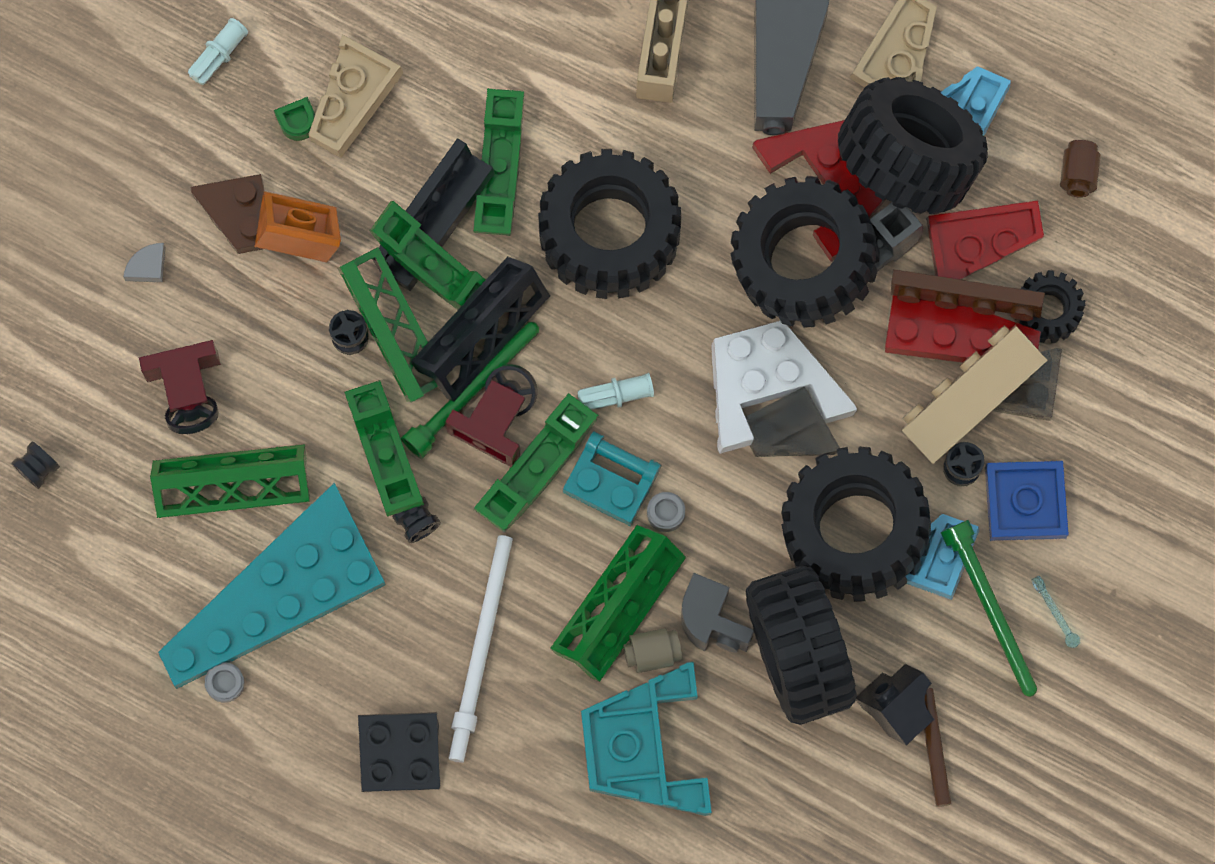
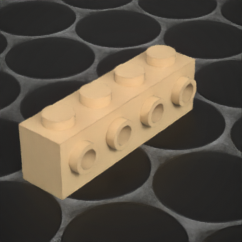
[902,325,1048,464]

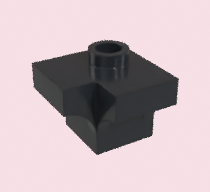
[856,664,934,746]

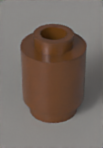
[1060,140,1101,198]

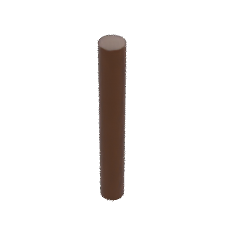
[924,688,951,807]

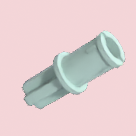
[188,18,248,85]
[577,373,654,410]

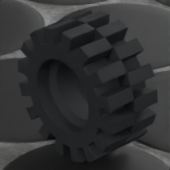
[1015,270,1085,344]

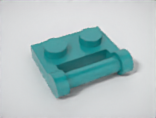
[563,431,662,527]

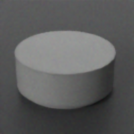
[647,492,685,532]
[205,663,244,703]

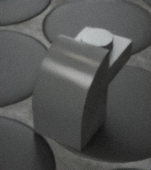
[870,202,923,271]
[681,573,754,653]

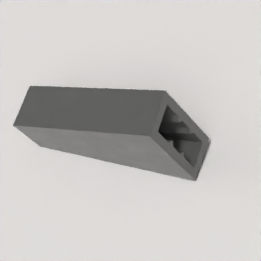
[754,0,829,135]

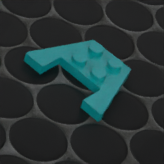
[581,662,712,816]

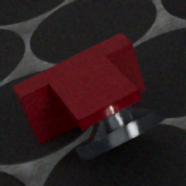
[139,340,221,434]
[445,364,538,467]

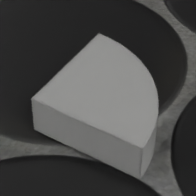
[123,243,166,282]

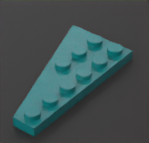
[158,483,386,689]

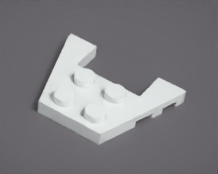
[711,321,857,454]

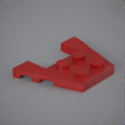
[752,120,886,262]

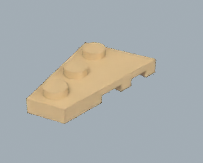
[849,0,937,88]
[309,34,403,158]

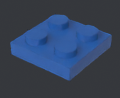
[985,461,1069,541]

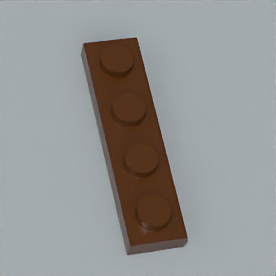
[891,269,1045,321]

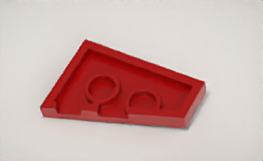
[926,200,1044,280]

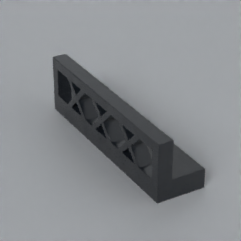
[372,138,495,291]
[410,256,550,402]

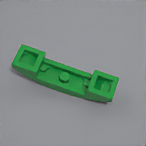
[473,88,524,236]
[370,201,486,310]
[344,380,424,517]
[474,393,598,532]

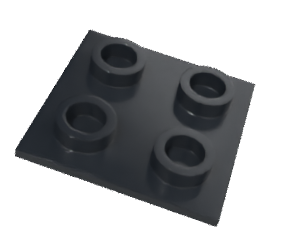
[358,712,440,792]

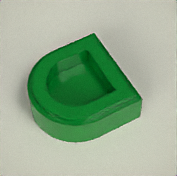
[274,97,315,141]

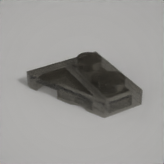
[992,348,1062,421]
[745,386,840,457]

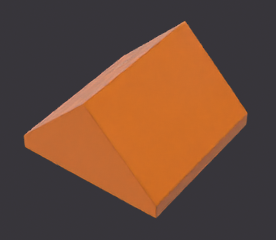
[255,191,341,262]

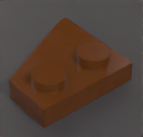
[191,174,265,254]

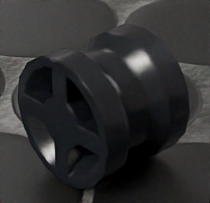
[329,310,369,355]
[11,441,60,489]
[943,442,985,486]
[392,496,441,543]

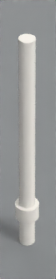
[449,535,513,763]

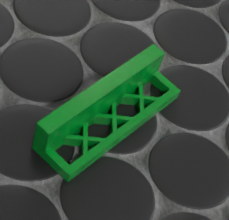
[337,247,438,403]
[150,444,310,518]
[550,525,686,682]

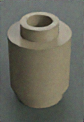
[623,628,682,673]

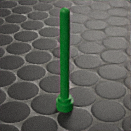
[401,322,539,459]
[940,520,1037,697]

